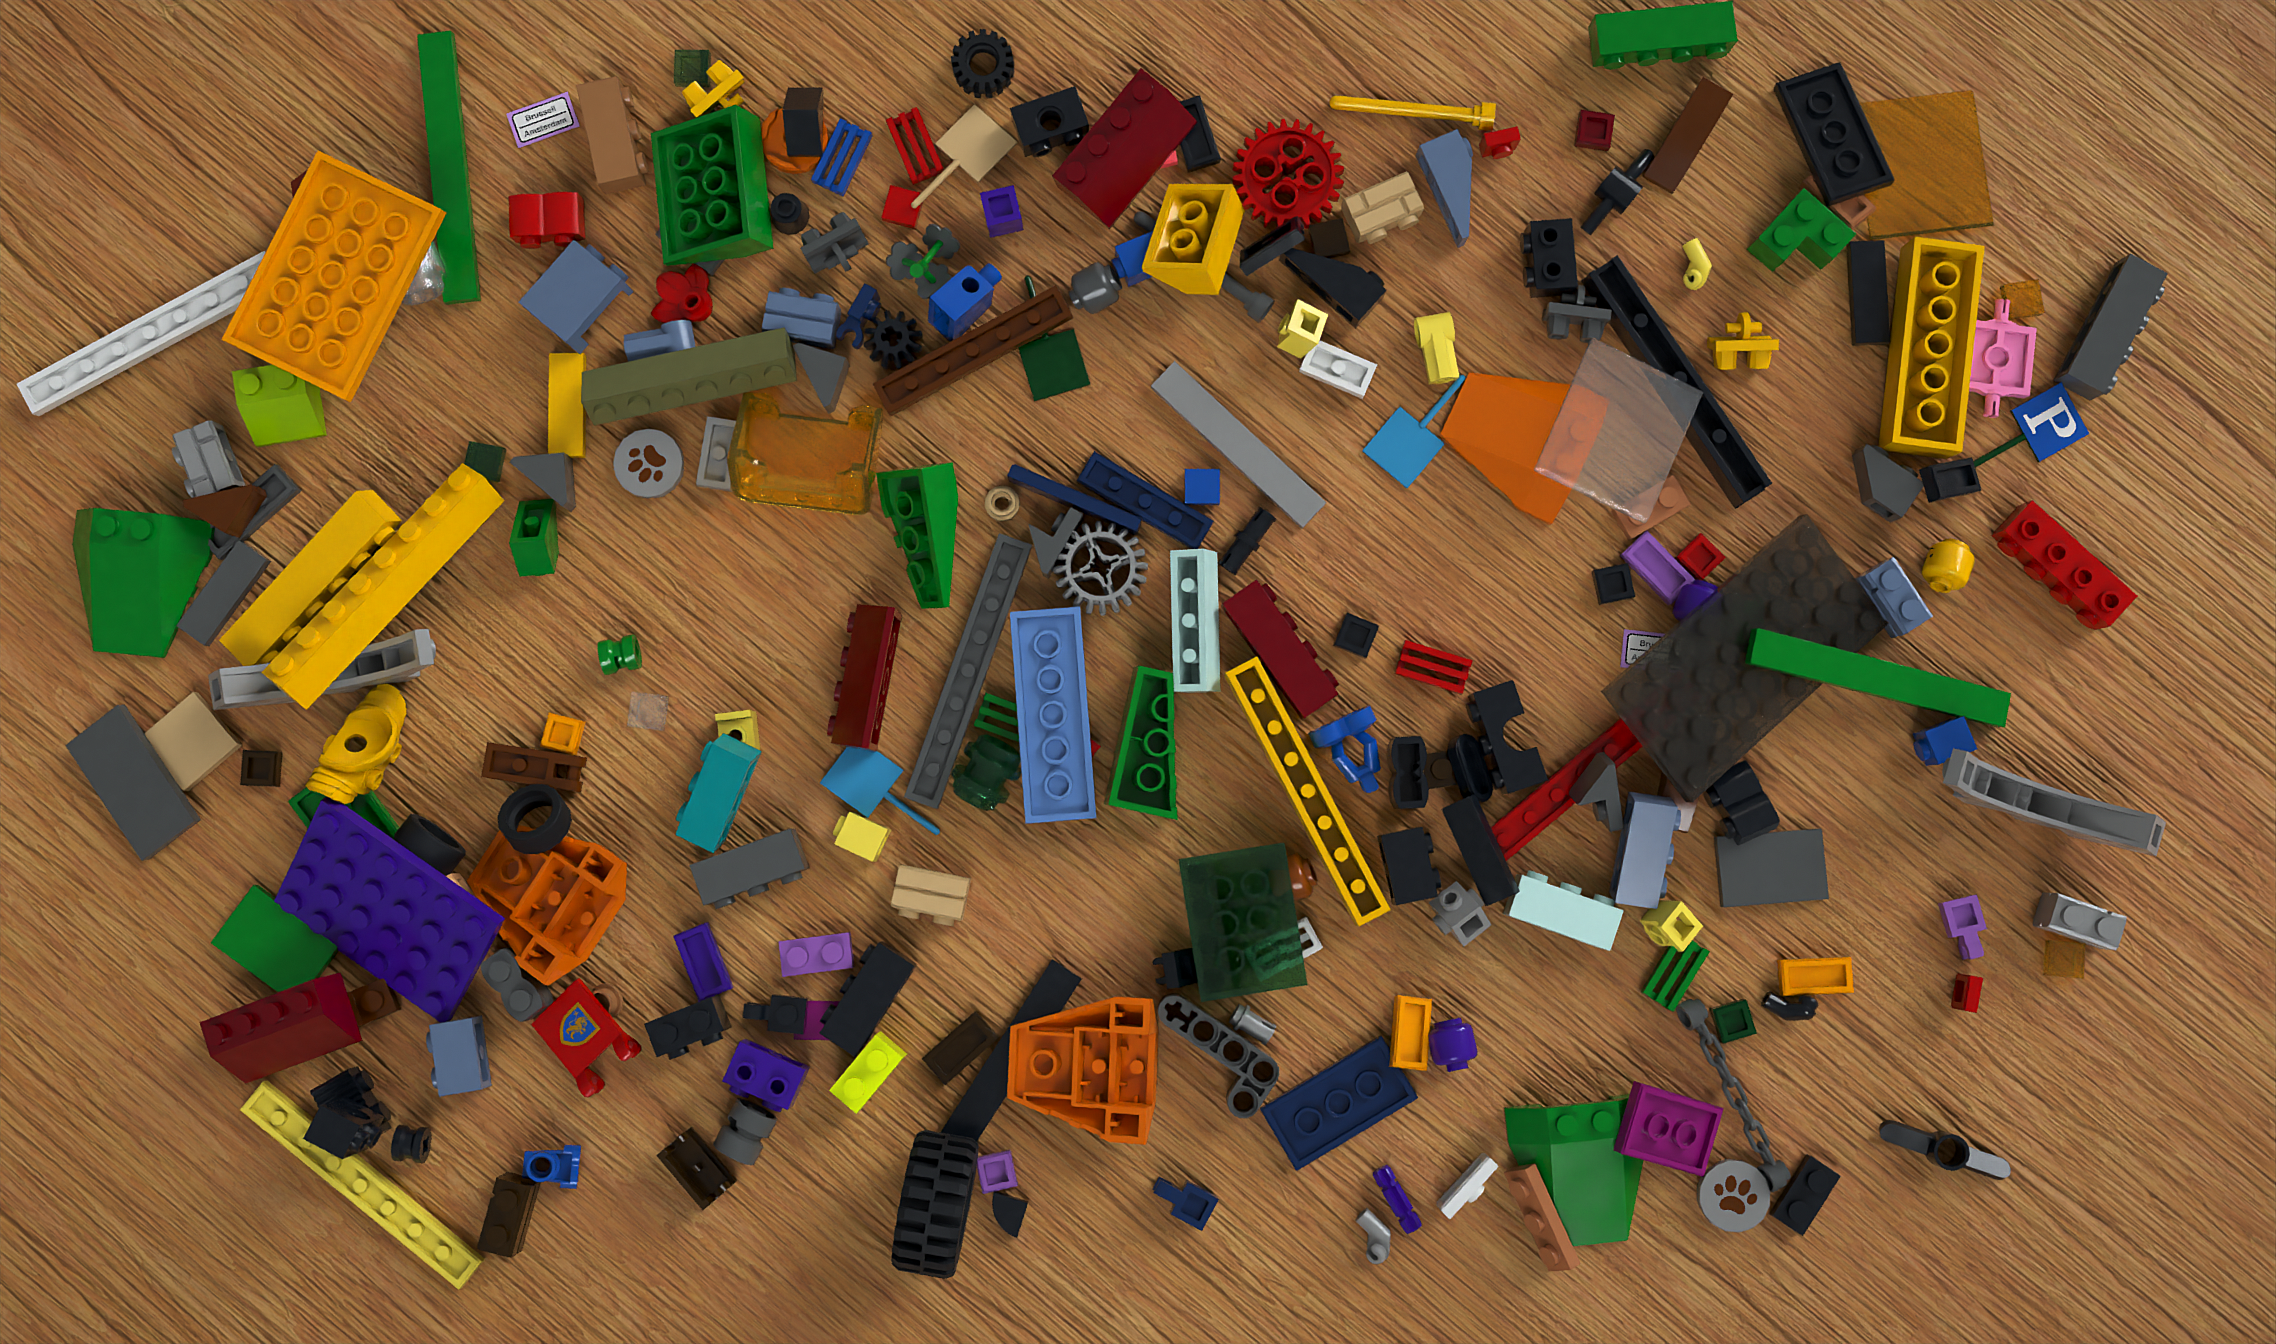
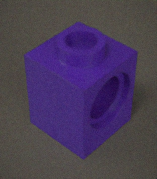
[980,185,1024,238]

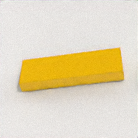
[548,353,586,458]

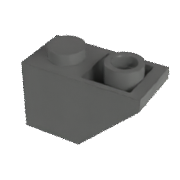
[1852,444,1924,523]

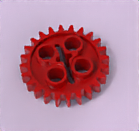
[1232,119,1344,229]

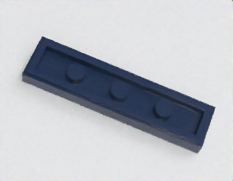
[1076,451,1214,549]
[1007,464,1141,536]

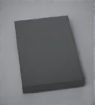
[1714,829,1829,907]

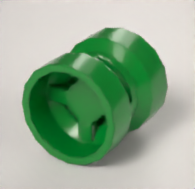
[597,634,642,675]

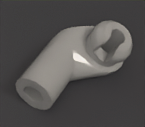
[1355,1208,1391,1264]

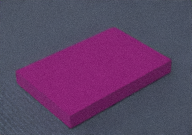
[1613,1081,1724,1177]

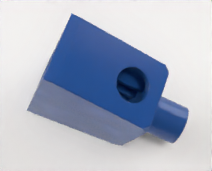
[928,263,1002,342]

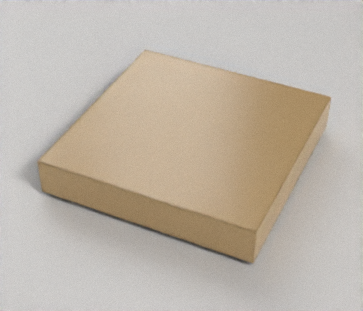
[144,692,242,791]

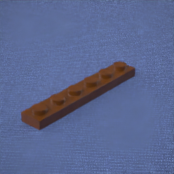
[873,285,1073,417]

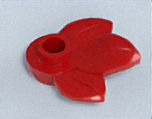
[651,264,713,323]

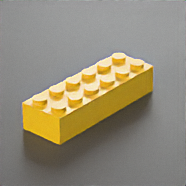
[1878,237,1985,459]

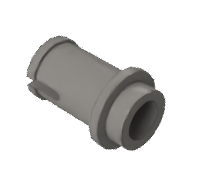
[1229,1004,1276,1045]

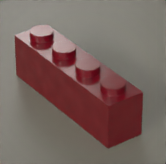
[1221,579,1339,720]

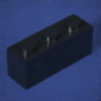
[820,941,918,1057]

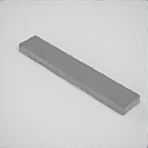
[1151,361,1327,529]

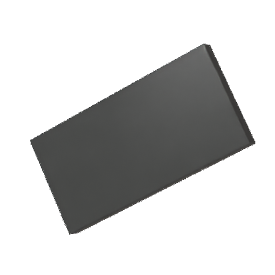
[65,704,201,861]

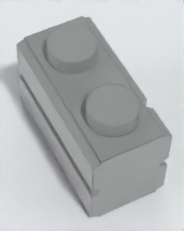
[172,420,246,498]
[2033,892,2127,951]

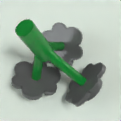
[886,224,960,299]

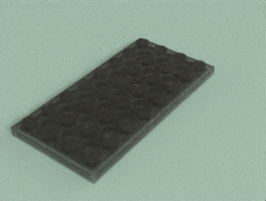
[1601,514,1888,802]

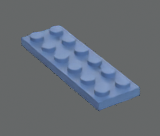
[1010,607,1097,824]

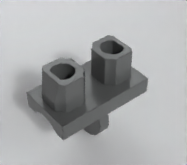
[800,212,869,274]
[1542,285,1612,344]

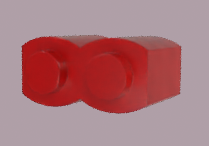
[508,192,585,249]

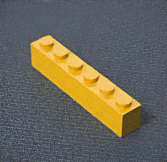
[219,490,402,666]

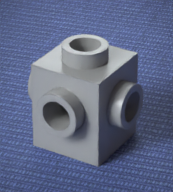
[1429,881,1491,947]

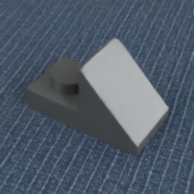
[1028,507,1083,579]
[1568,752,1624,832]

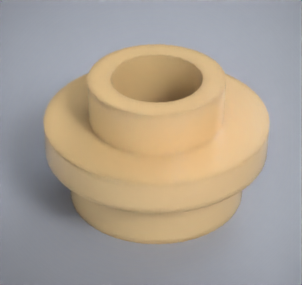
[985,486,1020,521]

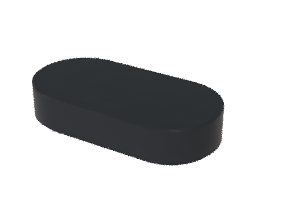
[1447,734,1493,803]

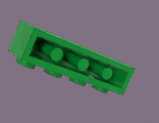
[1588,1,1738,70]

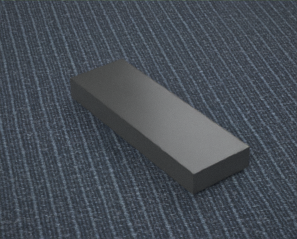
[208,464,302,560]
[176,540,271,646]

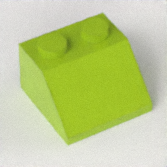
[232,365,327,447]

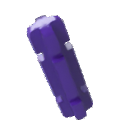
[1373,1165,1422,1234]

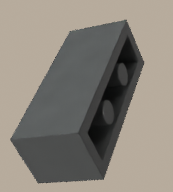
[690,828,809,909]

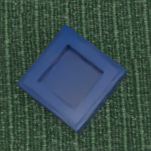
[1185,469,1220,505]

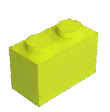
[829,1031,907,1114]

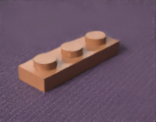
[1504,1164,1581,1271]

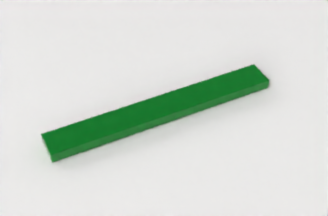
[417,31,481,305]
[1745,628,2011,728]

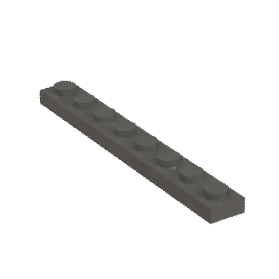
[904,533,1033,809]

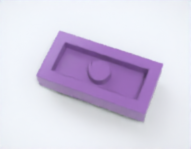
[778,932,855,977]

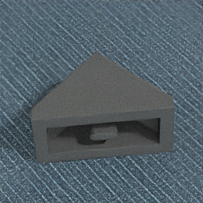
[793,343,850,414]
[510,452,576,512]

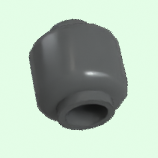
[1068,262,1122,314]

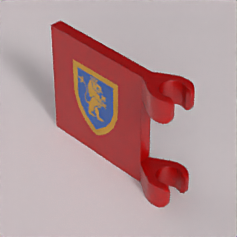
[531,978,642,1098]

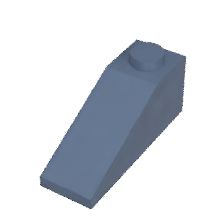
[1415,129,1473,248]

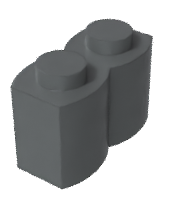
[480,947,553,1022]

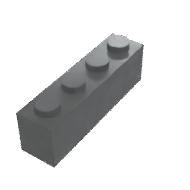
[2053,254,2168,401]

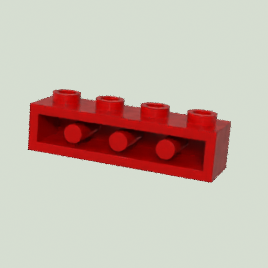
[1991,500,2138,630]

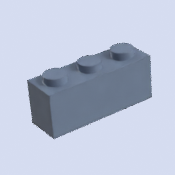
[1609,792,1681,909]

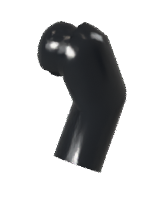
[1761,991,1819,1021]

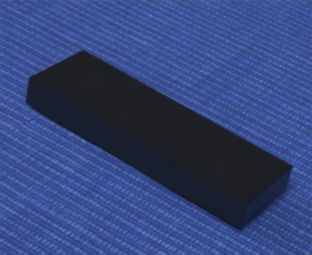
[1846,240,1890,346]
[1441,794,1520,906]

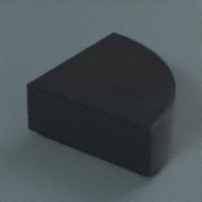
[992,1191,1029,1238]

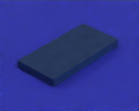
[1260,1035,1418,1171]

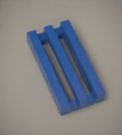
[811,118,873,197]

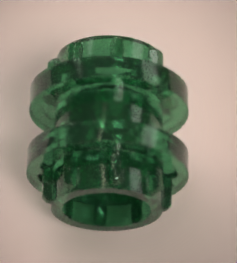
[951,734,1022,811]

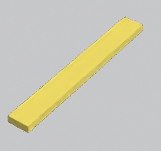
[240,1080,485,1290]

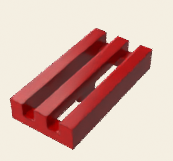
[886,107,944,185]
[1394,640,1473,695]

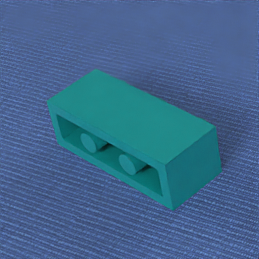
[675,733,762,853]

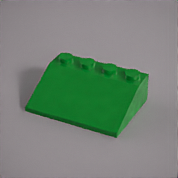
[651,105,774,266]

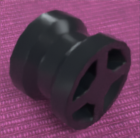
[391,1125,432,1164]

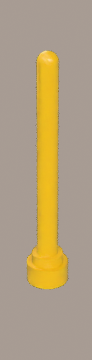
[1329,96,1496,131]

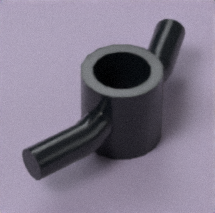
[1580,149,1654,236]

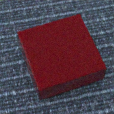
[1574,110,1615,151]

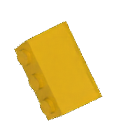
[1141,184,1245,295]

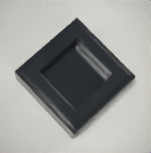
[1591,563,1635,605]
[1333,613,1379,659]

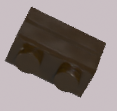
[477,1172,541,1258]

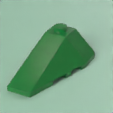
[876,462,958,609]

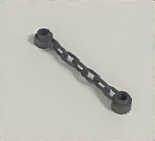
[1676,999,1791,1192]

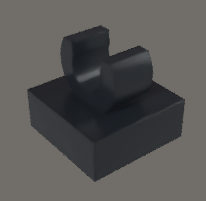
[1153,948,1197,989]

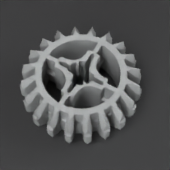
[1053,521,1148,616]

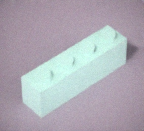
[1170,549,1221,693]

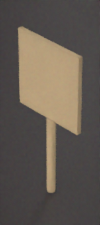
[911,104,1017,208]

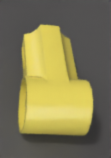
[1414,312,1459,385]

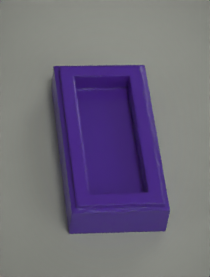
[673,922,734,1002]

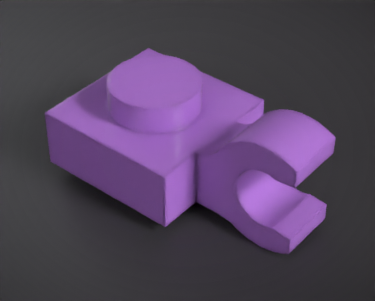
[1938,894,1987,960]

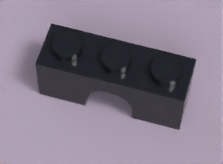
[1466,680,1548,795]

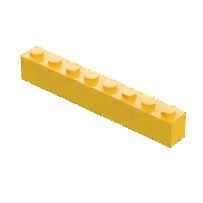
[261,463,504,710]
[1224,656,1391,927]

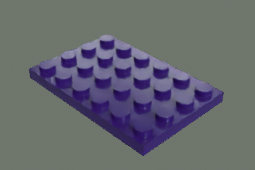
[274,797,505,1023]

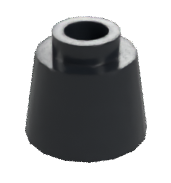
[771,193,810,235]

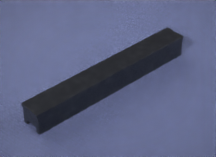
[1581,255,1772,509]

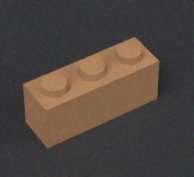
[576,76,648,194]

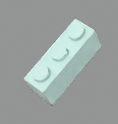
[1503,870,1624,951]

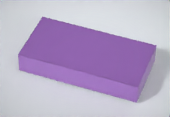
[1620,530,1695,605]

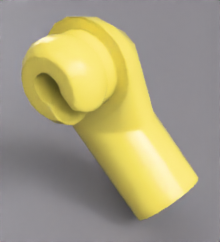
[1682,238,1712,290]

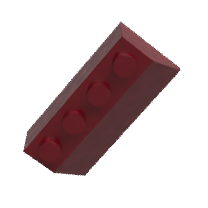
[1052,68,1197,229]
[827,604,902,752]
[199,972,363,1084]

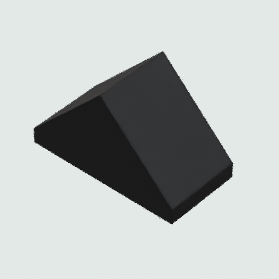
[782,87,823,157]

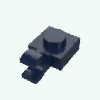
[836,283,881,350]
[1152,1176,1219,1231]

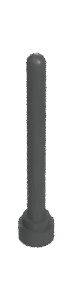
[1134,211,1275,323]

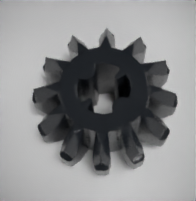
[864,310,923,370]

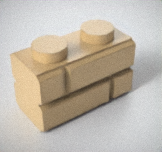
[1341,171,1424,244]
[891,865,971,926]

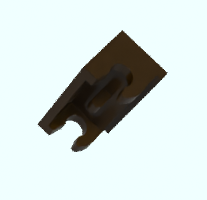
[656,1127,737,1210]

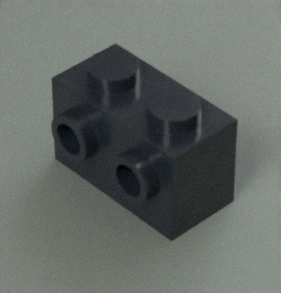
[1520,218,1578,298]
[644,994,732,1060]

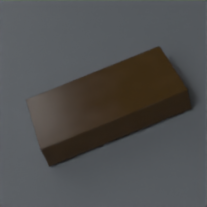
[922,1011,999,1085]

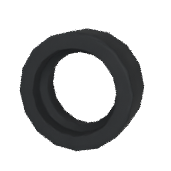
[497,784,572,854]
[393,814,466,876]

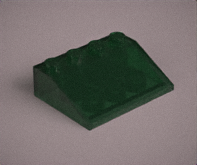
[1177,843,1308,1002]

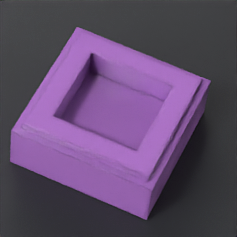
[976,1149,1018,1194]

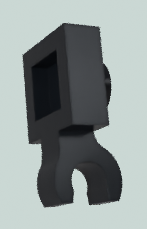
[743,994,809,1034]

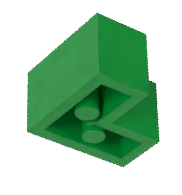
[1747,188,1856,272]

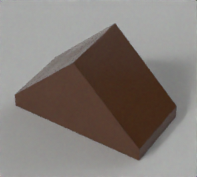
[182,484,267,538]

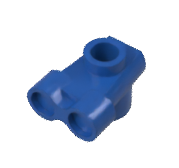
[522,1145,581,1189]

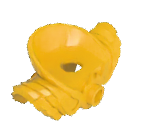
[305,684,407,804]

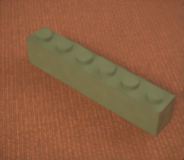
[581,327,797,425]

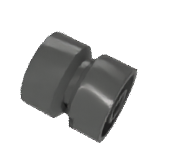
[713,1098,778,1165]

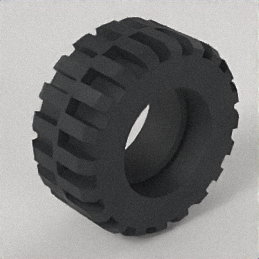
[891,1130,979,1279]

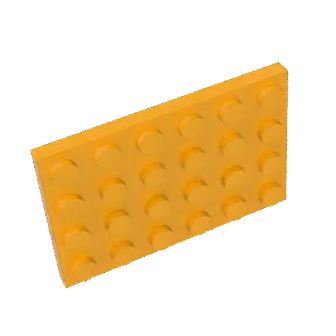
[221,150,446,402]

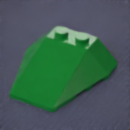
[72,508,215,658]
[1503,1094,1644,1246]

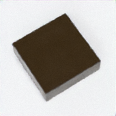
[1308,218,1350,258]
[240,750,282,787]

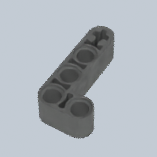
[1158,993,1279,1118]

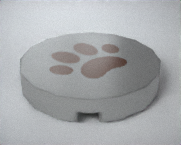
[613,429,684,498]
[1696,1159,1770,1232]

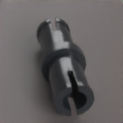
[1218,506,1277,576]

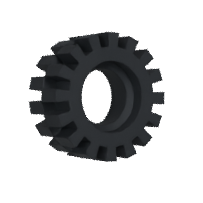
[951,29,1014,99]

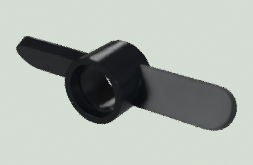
[1879,1120,2011,1180]

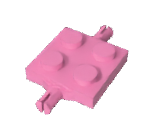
[1969,299,2037,418]

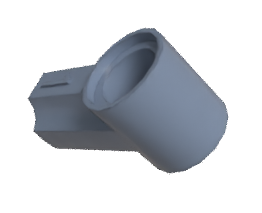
[623,320,696,362]

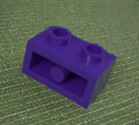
[722,1039,810,1112]

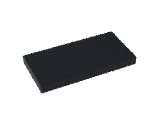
[1773,62,1895,207]

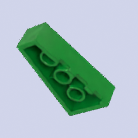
[1104,665,1178,820]

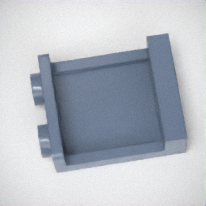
[519,240,634,354]

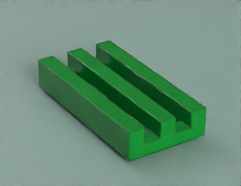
[974,693,1019,742]
[1640,941,1710,1012]

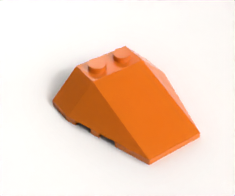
[1439,372,1609,525]
[467,825,627,986]
[1007,996,1159,1145]

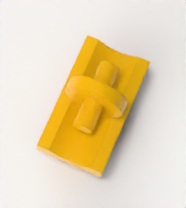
[682,60,745,118]
[1707,312,1779,370]

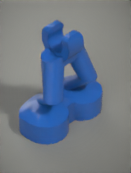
[1308,705,1381,793]

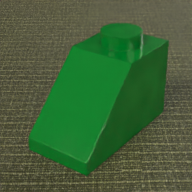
[509,498,559,577]

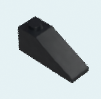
[1279,248,1387,329]

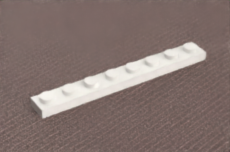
[17,251,266,416]

